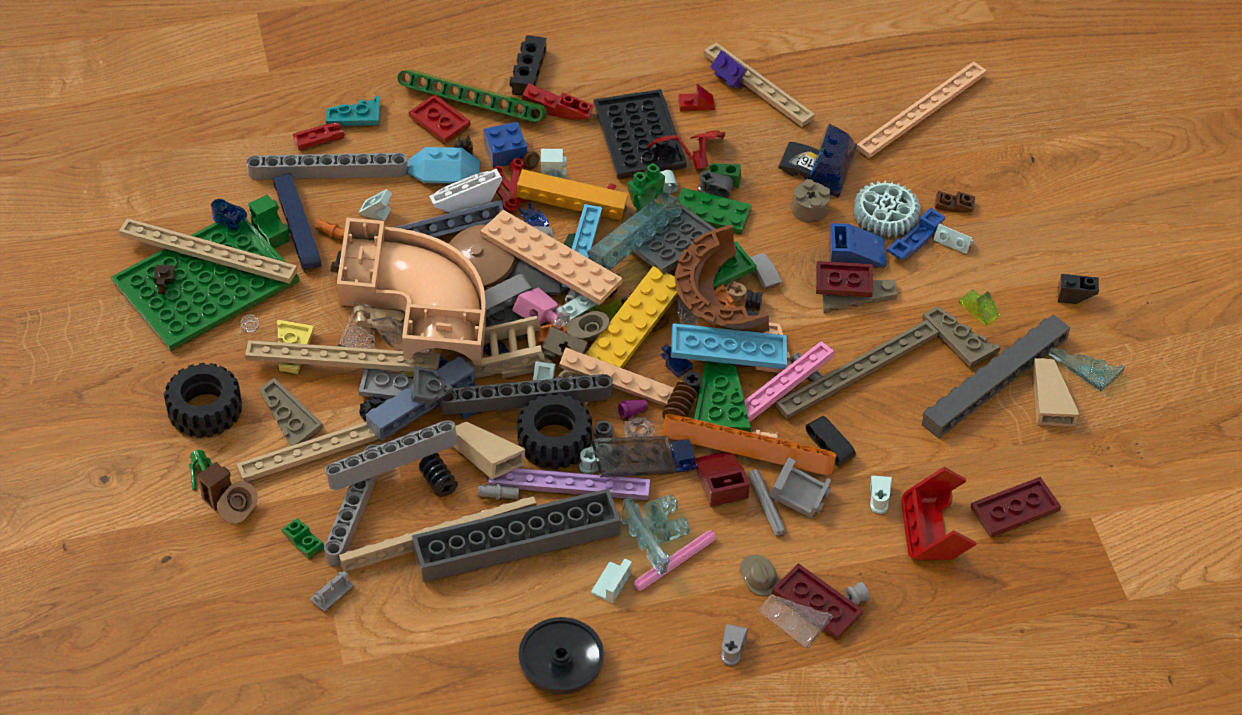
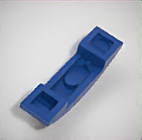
[887,208,945,260]

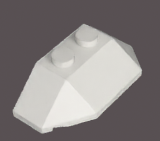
[429,169,502,213]

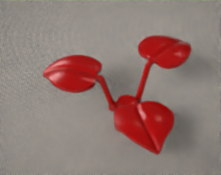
[647,130,726,169]

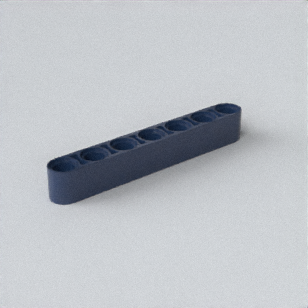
[273,173,321,271]

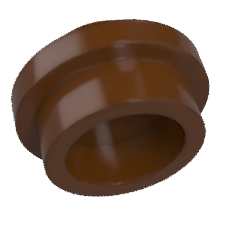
[522,151,540,169]

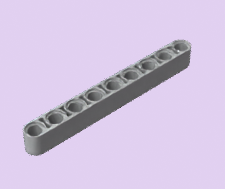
[246,153,408,180]

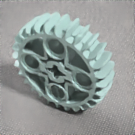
[853,181,921,238]

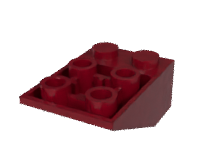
[693,452,750,507]

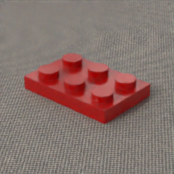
[409,94,471,143]

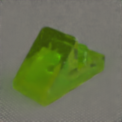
[959,290,999,325]

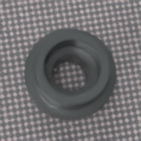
[594,421,613,440]

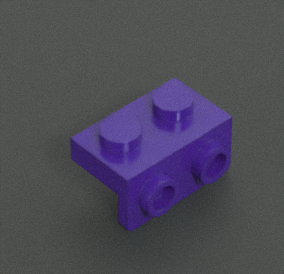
[710,50,748,88]

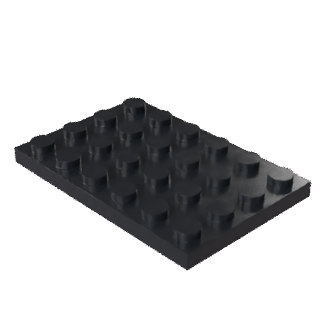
[593,89,687,179]

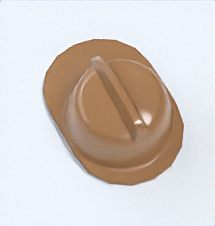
[217,481,258,524]

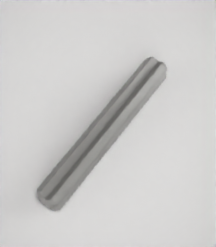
[749,469,785,536]

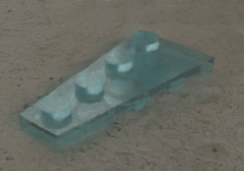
[621,497,669,575]

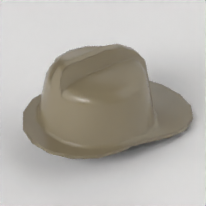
[566,311,609,341]
[740,555,779,596]

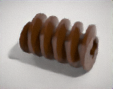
[662,381,698,418]

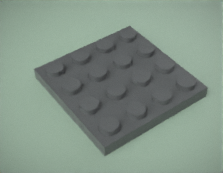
[621,204,715,275]

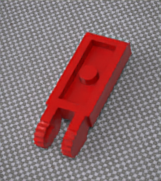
[292,122,345,151]

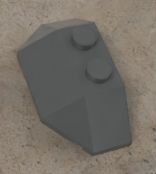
[504,259,570,295]

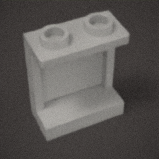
[769,457,831,518]

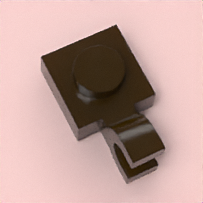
[153,265,176,294]

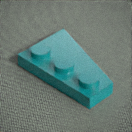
[326,95,380,126]

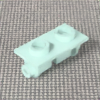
[933,224,974,254]
[556,294,597,324]

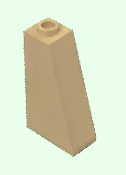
[1032,358,1079,427]
[453,422,525,480]

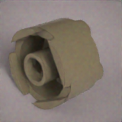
[791,179,830,223]

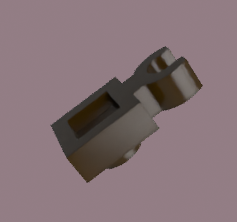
[454,135,473,155]

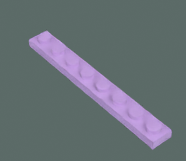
[489,468,650,500]

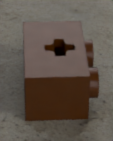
[197,462,232,511]

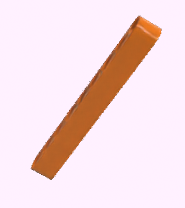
[662,414,836,475]

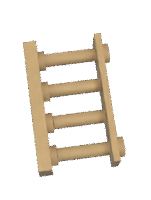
[467,316,546,379]

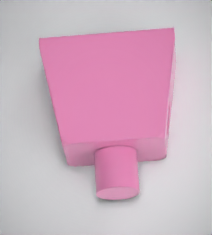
[512,287,561,325]

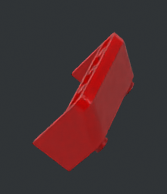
[901,467,977,561]

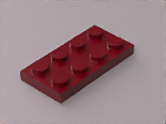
[970,477,1061,538]
[772,563,863,640]

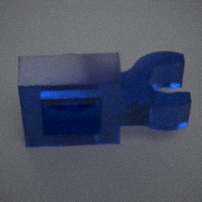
[661,344,693,378]

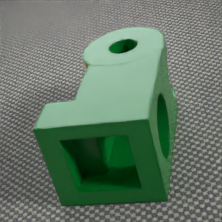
[707,163,742,188]

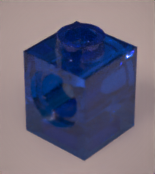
[670,439,695,473]

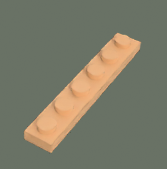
[559,348,674,406]

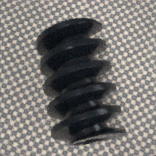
[418,453,458,497]

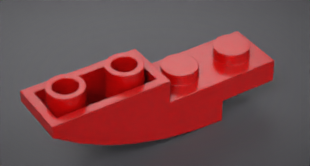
[522,83,594,120]

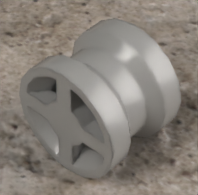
[845,582,870,606]

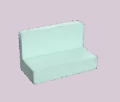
[592,559,632,604]

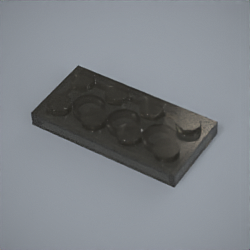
[591,436,676,477]

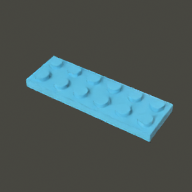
[671,323,787,369]

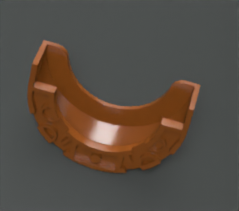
[675,224,769,333]

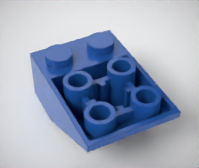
[829,223,886,267]

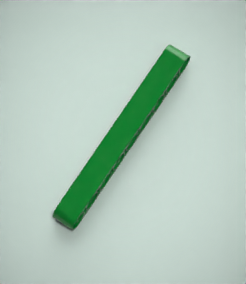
[397,69,547,122]

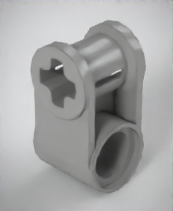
[721,624,748,666]

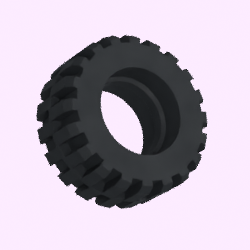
[164,363,242,438]
[517,393,592,469]

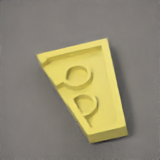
[277,320,314,374]

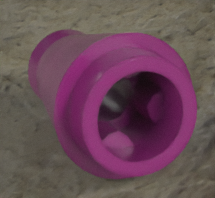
[618,399,648,419]

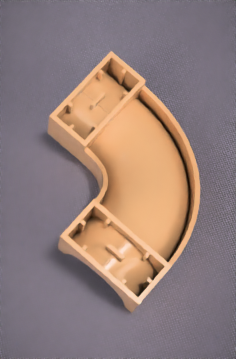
[337,218,486,366]

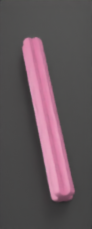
[634,530,716,591]

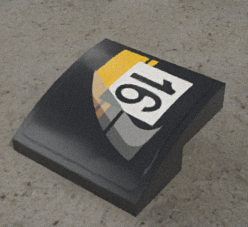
[778,142,824,180]

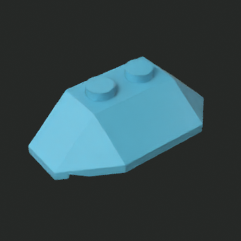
[408,147,480,184]

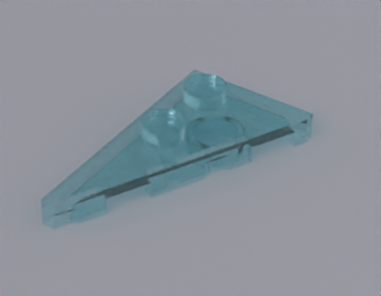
[1048,348,1125,392]

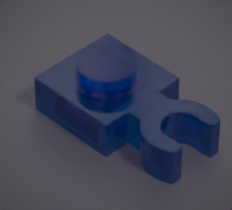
[520,203,549,227]

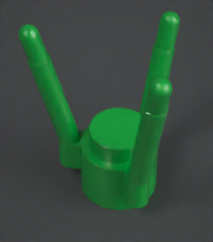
[189,450,213,490]

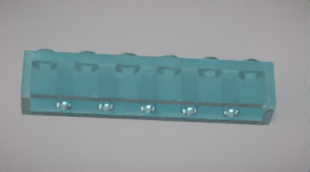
[587,192,683,270]

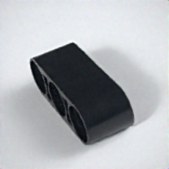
[805,416,856,466]

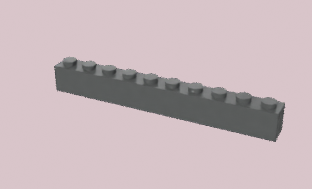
[922,314,1070,439]

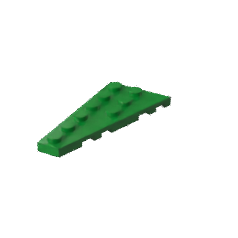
[694,361,752,432]

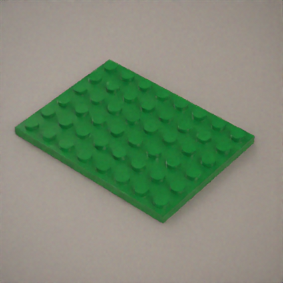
[111,210,300,351]

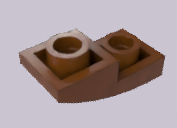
[935,191,975,212]

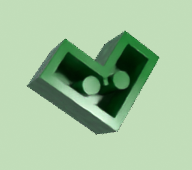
[248,194,290,249]

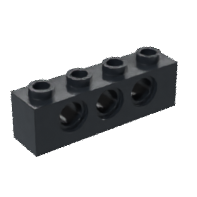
[509,35,547,96]

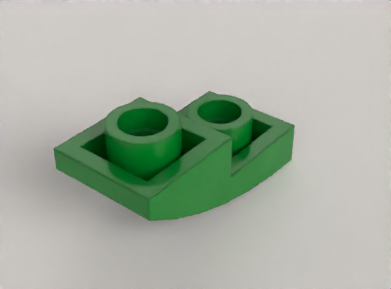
[281,518,324,559]

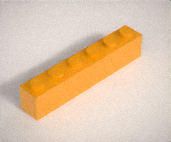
[516,169,628,221]

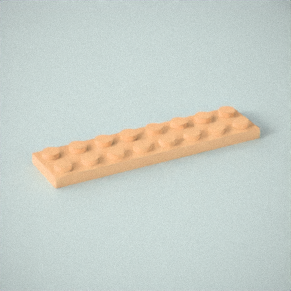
[480,210,622,305]

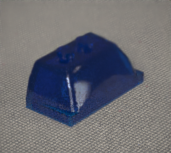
[807,124,857,198]

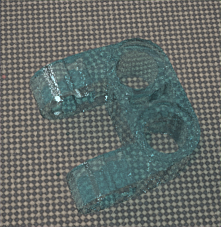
[643,495,691,543]

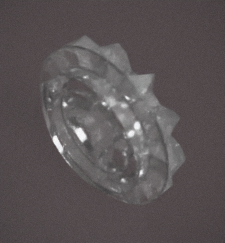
[623,415,655,443]

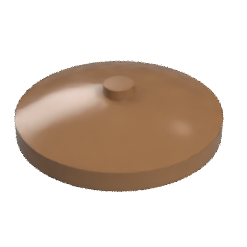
[449,225,517,290]

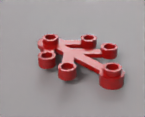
[493,158,532,214]

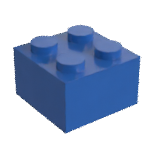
[483,122,527,168]

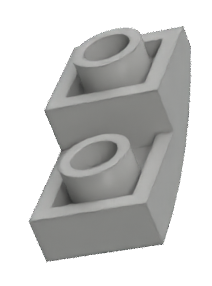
[750,253,782,289]

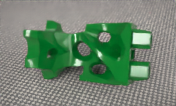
[626,163,666,228]

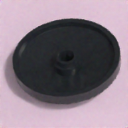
[519,617,604,694]

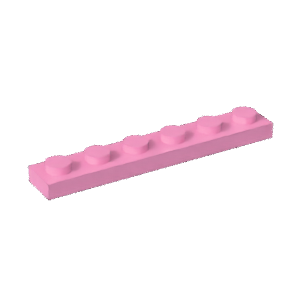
[744,341,835,422]

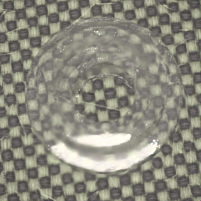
[240,314,260,332]

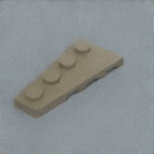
[922,306,1000,368]

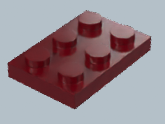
[816,261,873,297]

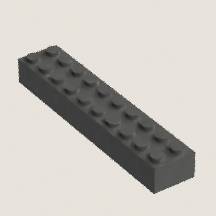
[412,488,621,582]

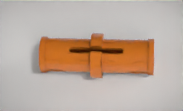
[315,218,345,240]

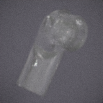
[553,306,570,329]

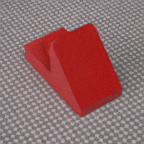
[678,84,715,111]

